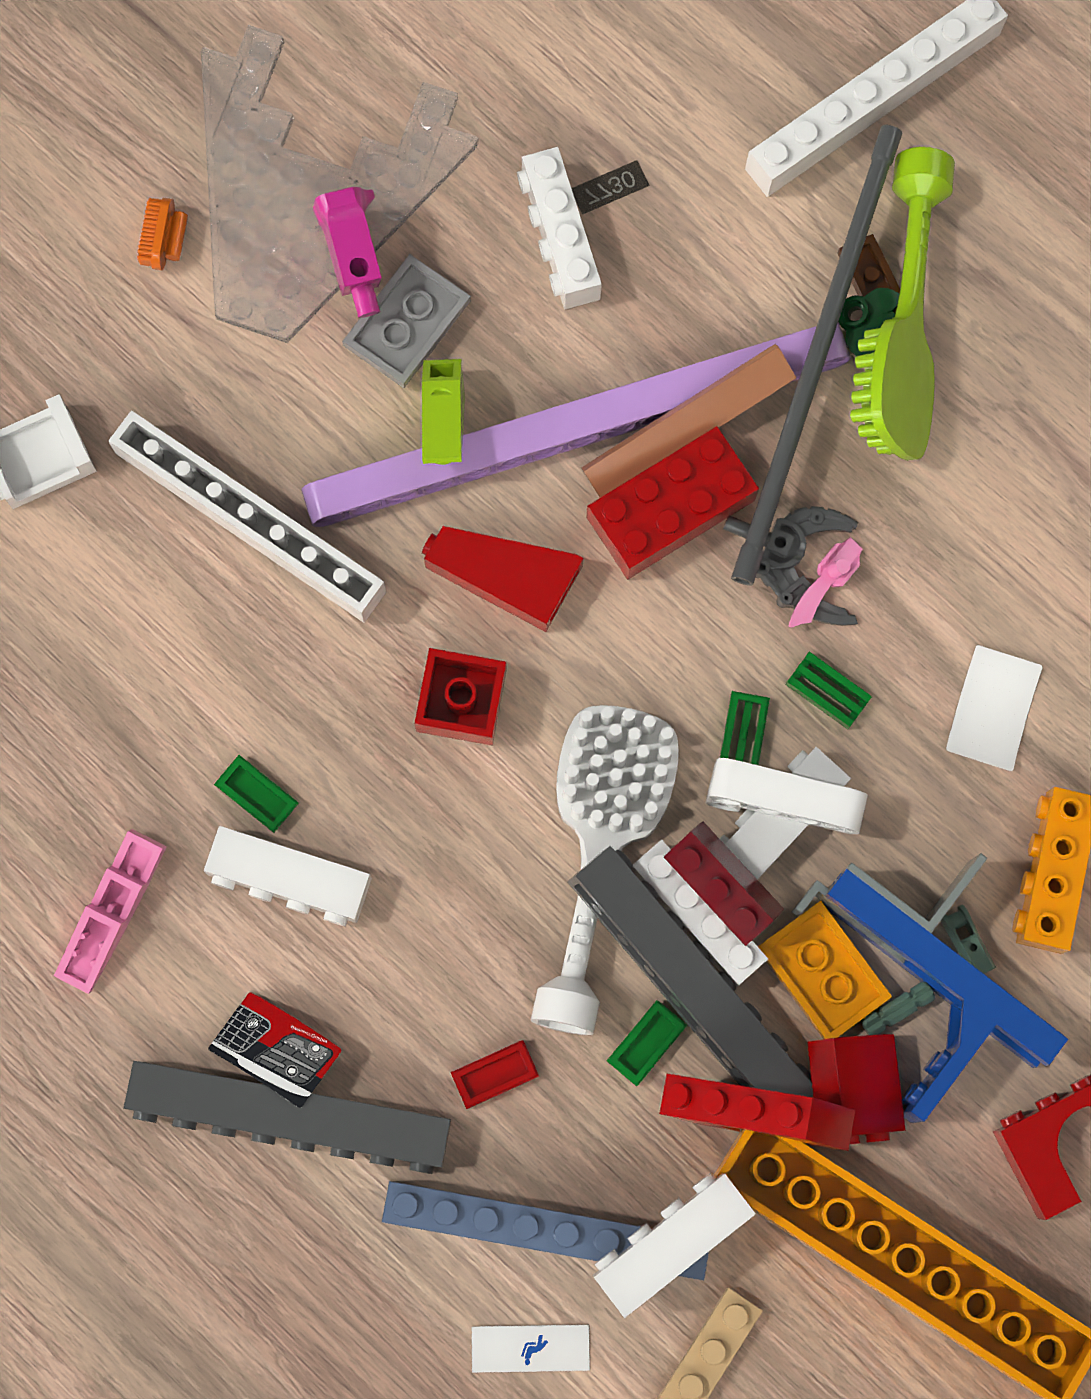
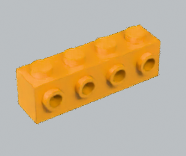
[1012,787,1091,954]

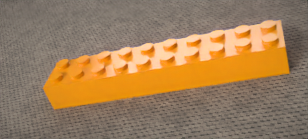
[714,1129,1091,1399]

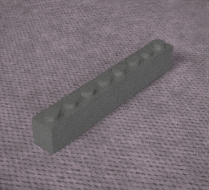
[567,846,813,1097]
[123,1060,451,1174]

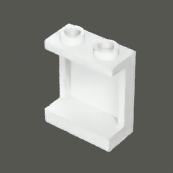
[0,394,97,509]

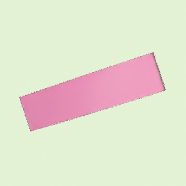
[54,829,167,994]

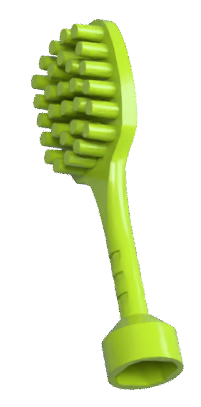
[850,147,955,461]

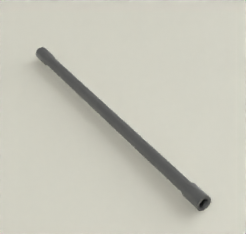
[731,125,903,586]

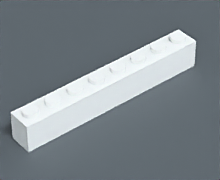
[745,0,1008,197]
[109,410,386,623]

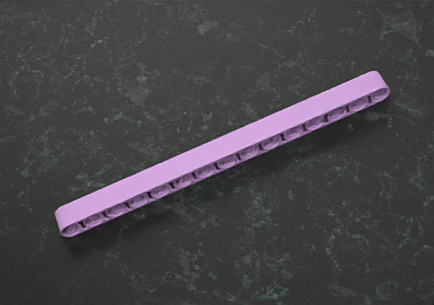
[301,322,851,527]

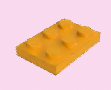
[758,900,892,1039]

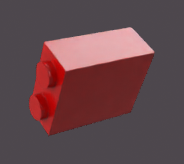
[807,1034,906,1144]

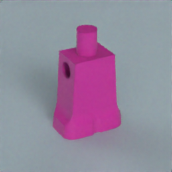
[313,187,382,318]

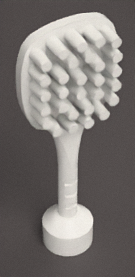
[531,705,679,1035]

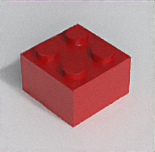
[414,648,507,746]

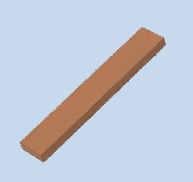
[581,344,796,498]

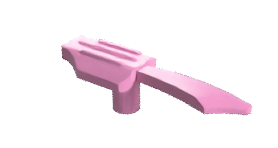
[789,537,863,628]

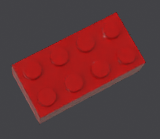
[586,426,759,580]

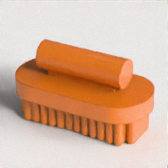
[137,198,188,271]

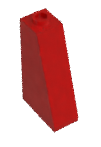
[422,526,584,632]

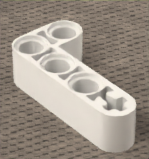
[705,758,868,834]

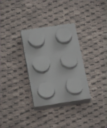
[342,254,471,388]

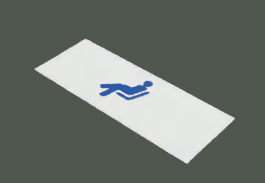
[472,1325,590,1373]

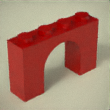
[659,1073,855,1151]
[993,1074,1091,1220]

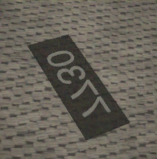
[571,160,650,215]

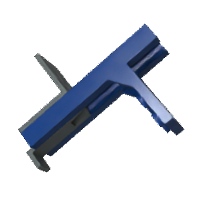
[792,853,1068,1123]

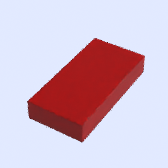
[450,1040,539,1109]

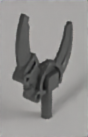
[723,506,858,626]

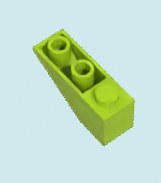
[422,359,465,465]

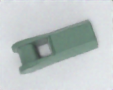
[941,905,996,974]

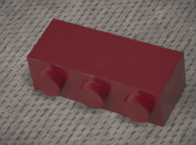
[664,821,784,946]

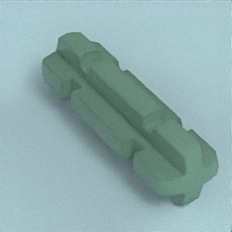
[861,982,935,1035]

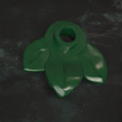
[838,288,899,356]

